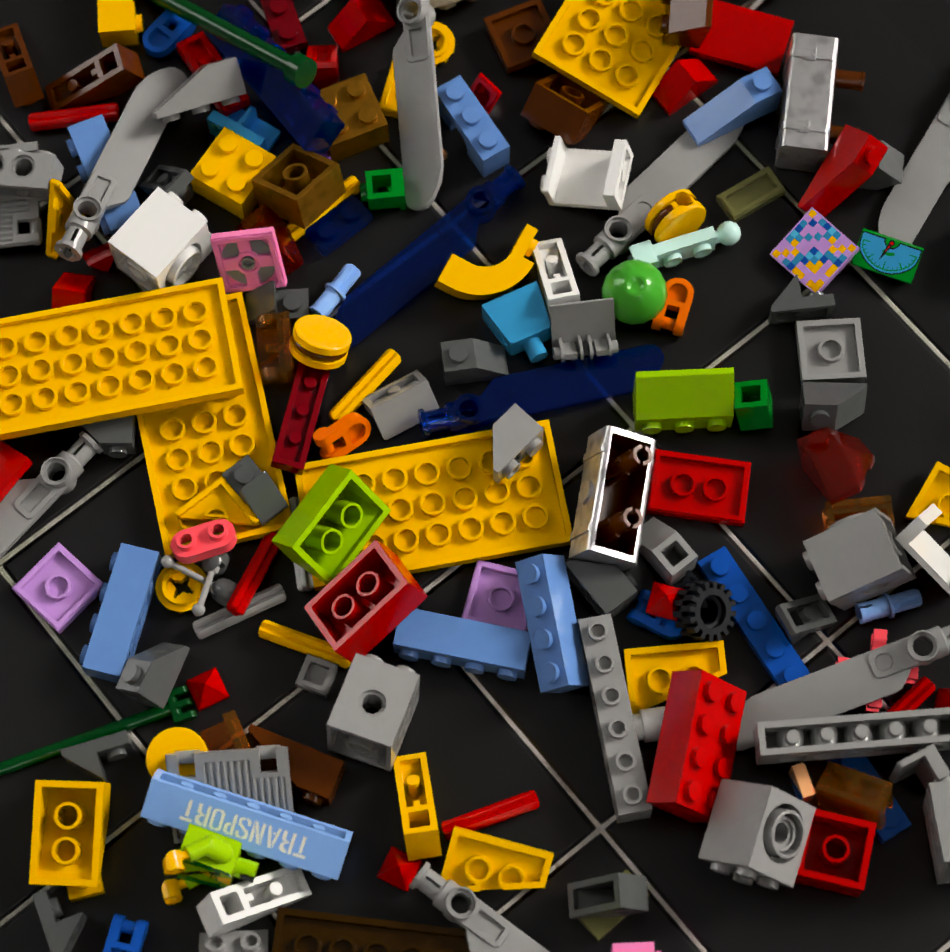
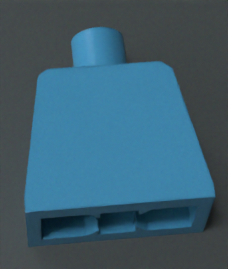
[482,281,551,363]

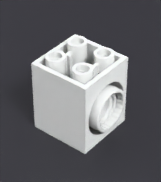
[108,187,213,291]

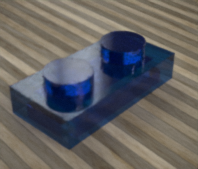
[304,194,373,257]

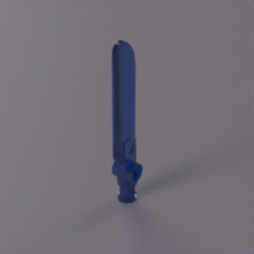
[335,164,526,349]
[418,345,664,438]

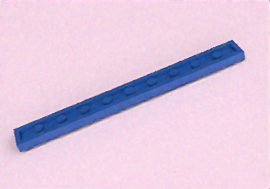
[696,546,912,844]

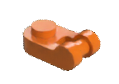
[651,278,694,337]
[313,412,371,459]

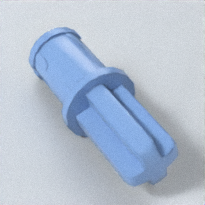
[309,263,361,317]
[855,588,923,624]

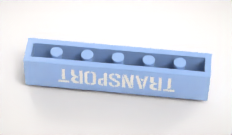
[140,769,353,880]

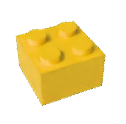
[190,127,276,221]

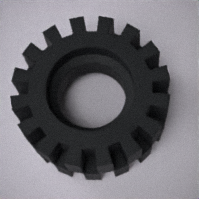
[673,581,736,642]

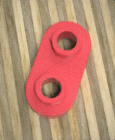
[170,519,237,564]

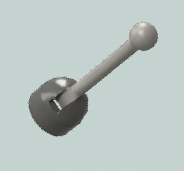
[192,553,230,616]
[161,555,238,607]

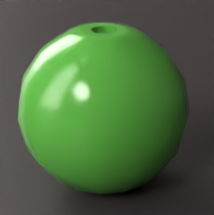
[601,259,668,325]

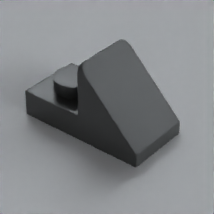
[139,164,195,206]
[768,275,835,324]
[245,281,310,326]
[222,455,289,526]
[775,594,837,645]
[60,730,134,783]
[32,890,87,952]

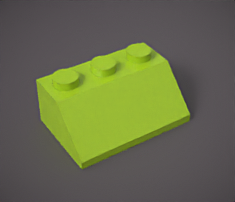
[632,367,734,434]
[271,464,391,584]

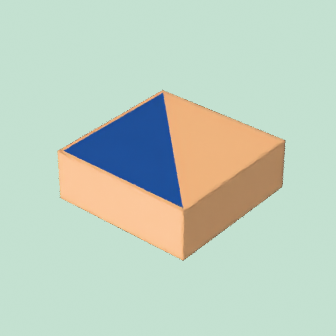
[788,762,815,803]

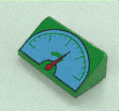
[851,228,924,284]

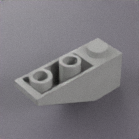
[151,57,247,123]

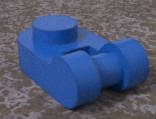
[142,10,196,58]
[626,589,683,641]
[103,913,149,952]

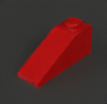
[797,124,888,217]

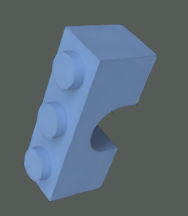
[437,75,510,178]

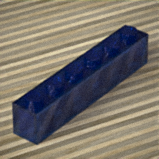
[205,3,345,154]

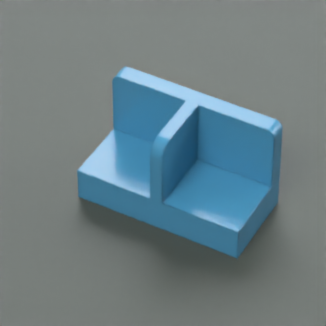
[207,106,281,152]

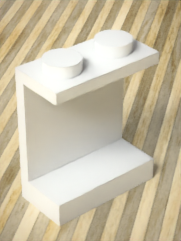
[540,135,634,211]
[895,503,950,595]

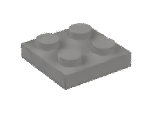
[795,318,867,385]

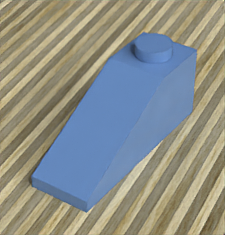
[682,66,783,147]

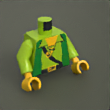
[161,823,259,905]

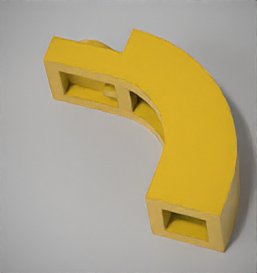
[434,224,538,300]

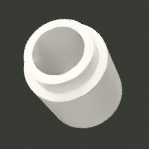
[633,706,665,743]

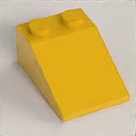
[29,780,111,887]

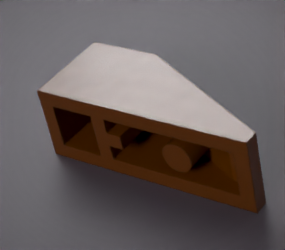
[0,23,44,108]
[45,43,145,110]
[248,724,346,806]

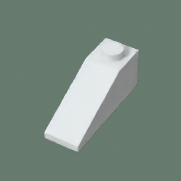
[532,238,581,320]
[196,868,312,938]

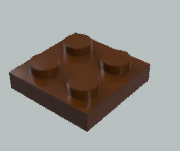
[483,0,552,74]

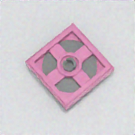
[210,226,287,294]

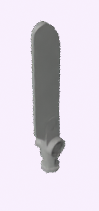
[393,0,444,211]
[54,67,187,262]
[877,93,950,244]
[575,126,743,277]
[0,431,103,559]
[736,625,950,752]
[409,862,549,952]

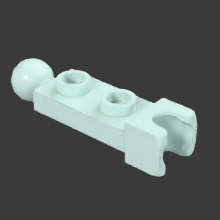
[627,221,741,268]

